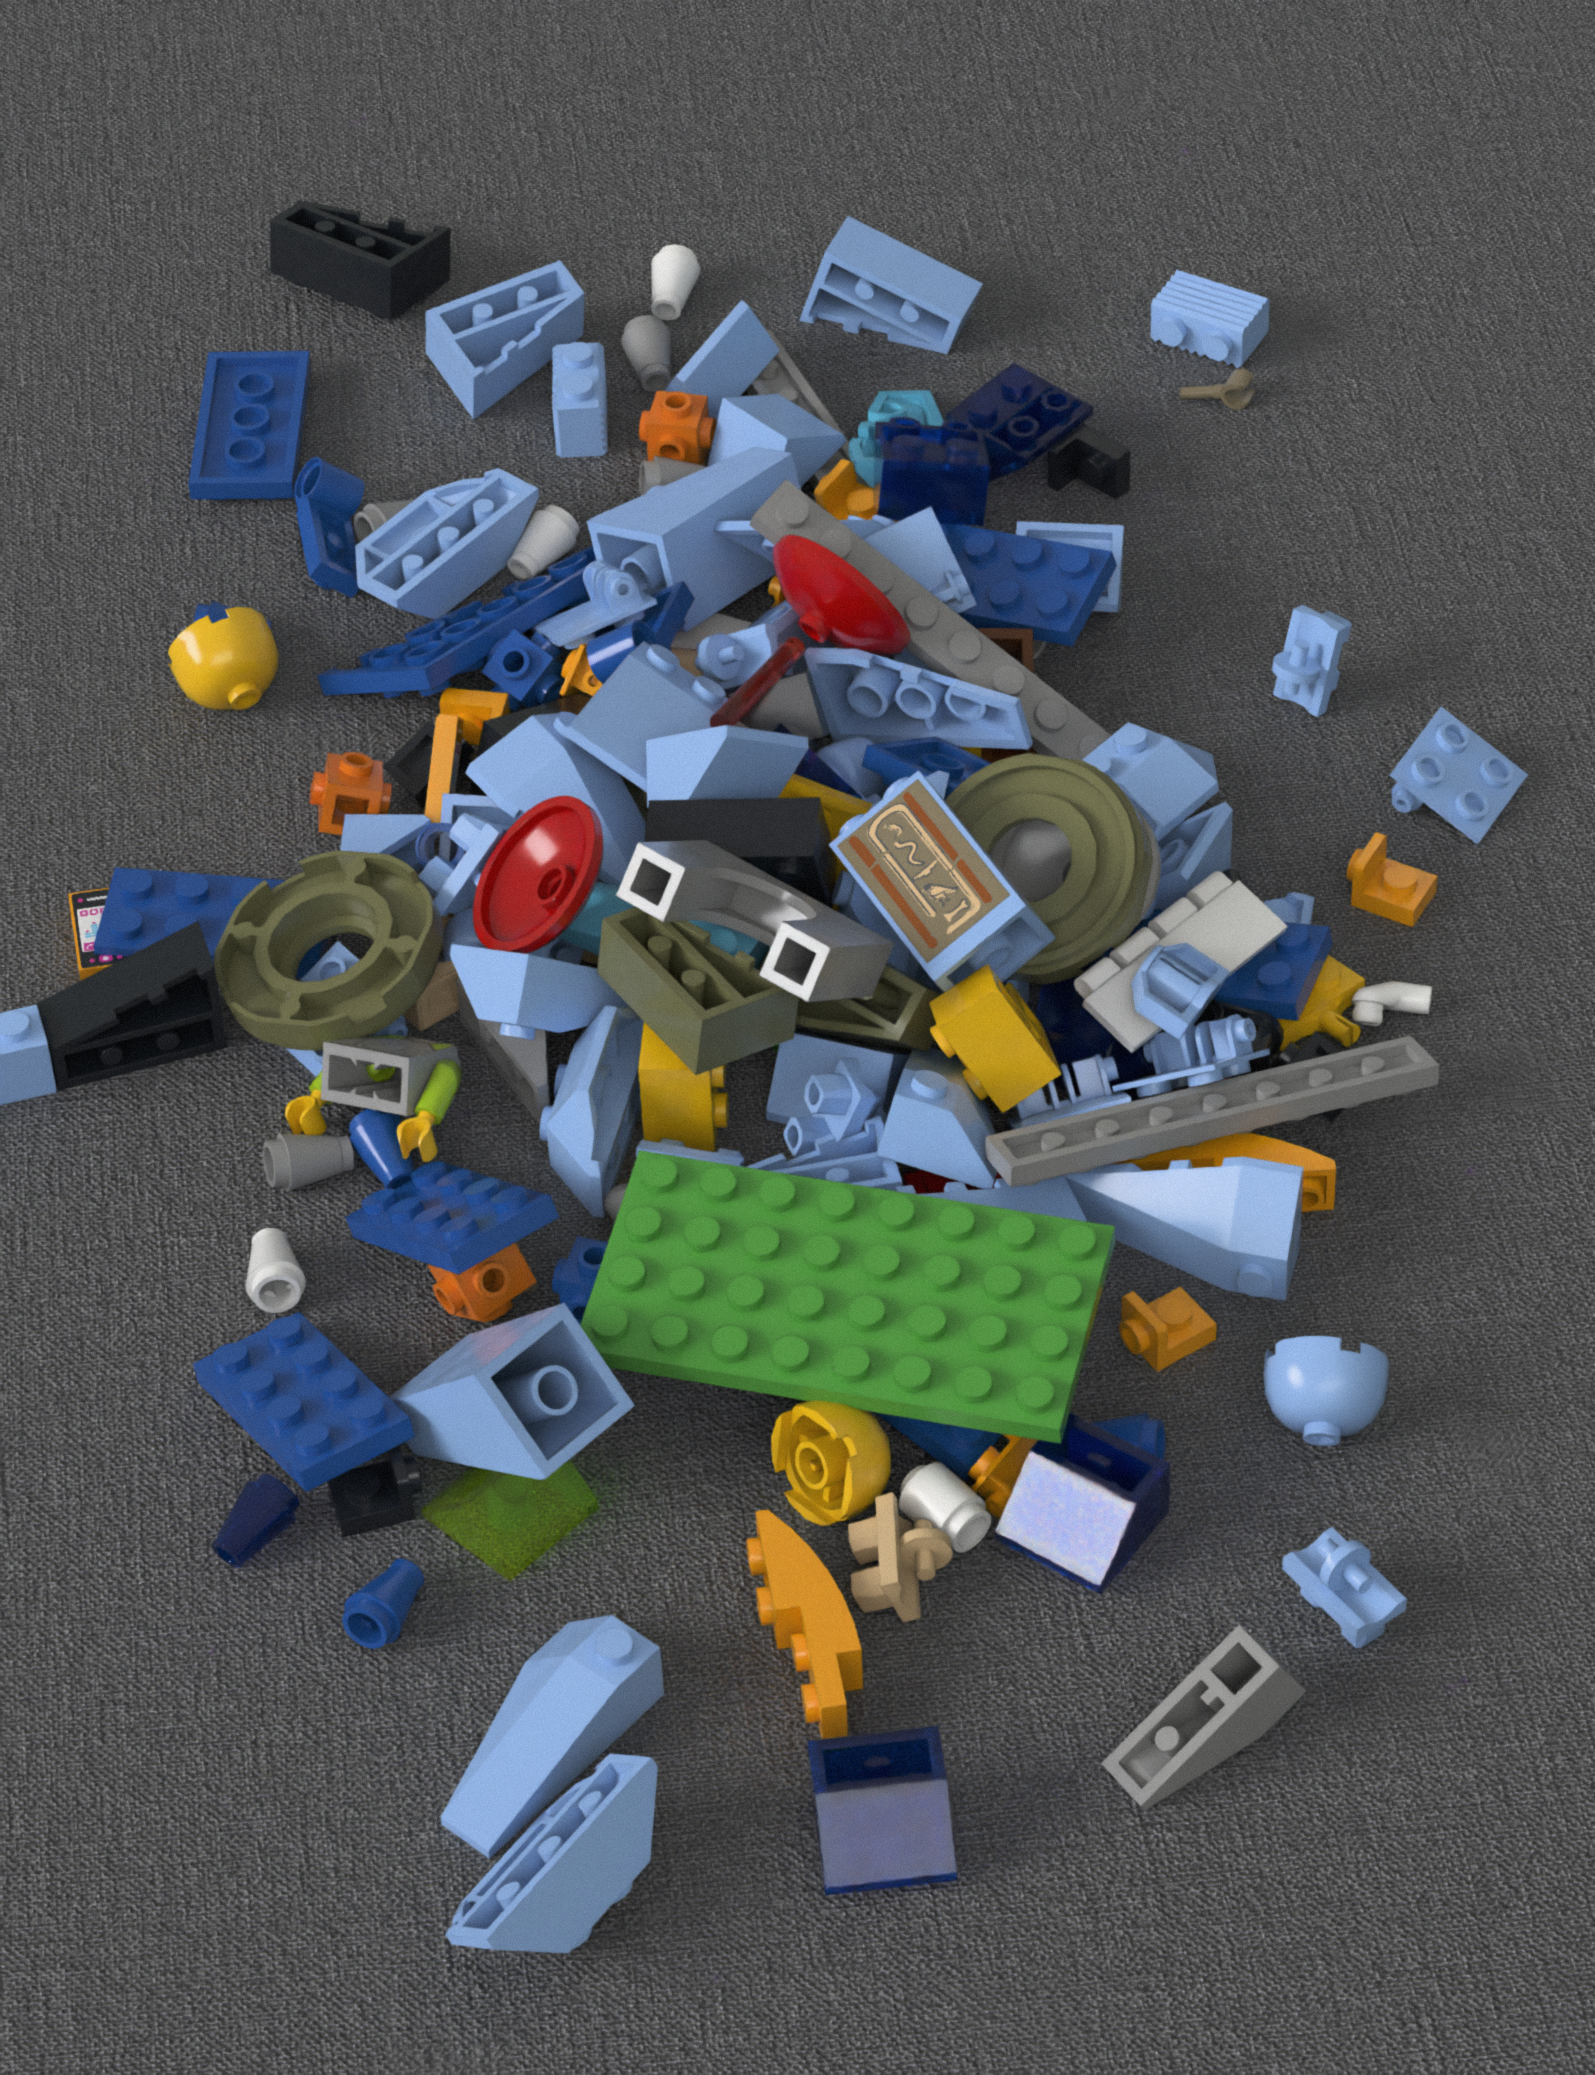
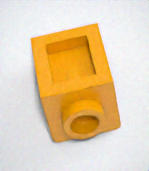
[814,459,904,522]
[439,688,510,745]
[1346,832,1438,927]
[1119,1286,1217,1372]

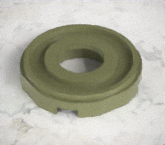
[945,753,1153,985]
[214,850,444,1051]

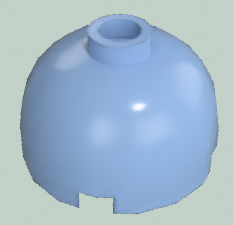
[1263,1336,1389,1446]

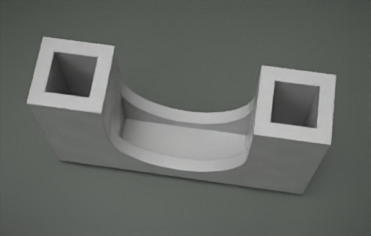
[616,840,895,1002]

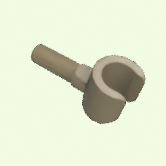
[1180,369,1256,410]

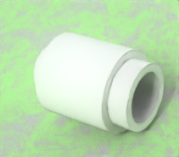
[899,1462,991,1553]

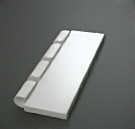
[1074,871,1288,1053]

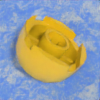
[168,607,279,710]
[771,1400,891,1526]

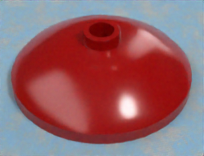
[773,534,911,656]
[473,796,604,954]

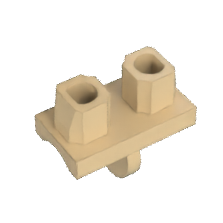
[848,1492,953,1623]

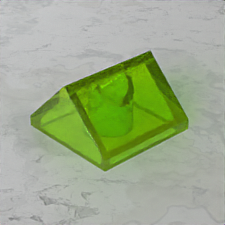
[421,1459,598,1582]

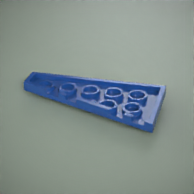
[317,545,597,698]

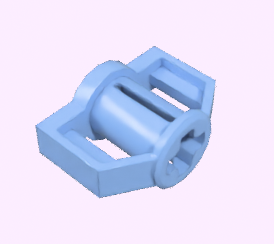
[1131,943,1230,1040]

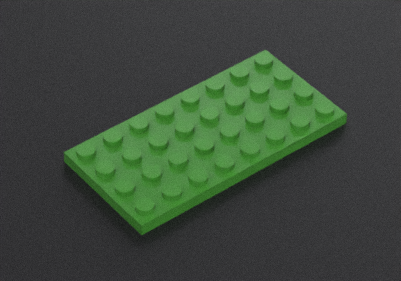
[580,1150,1116,1444]

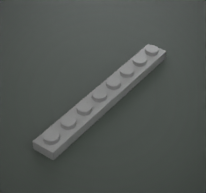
[749,479,1112,760]
[985,1035,1440,1188]

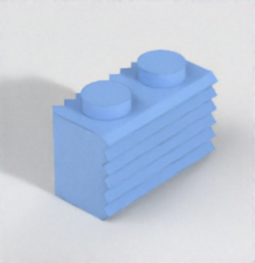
[1151,270,1270,368]
[552,342,607,458]

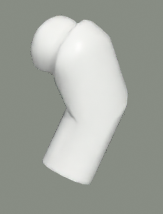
[1351,981,1432,1026]

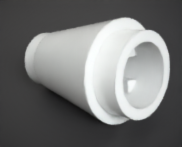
[651,244,700,320]
[507,505,580,581]
[246,1228,306,1313]

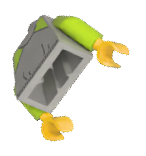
[285,1034,462,1162]

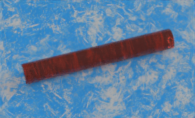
[710,637,805,728]

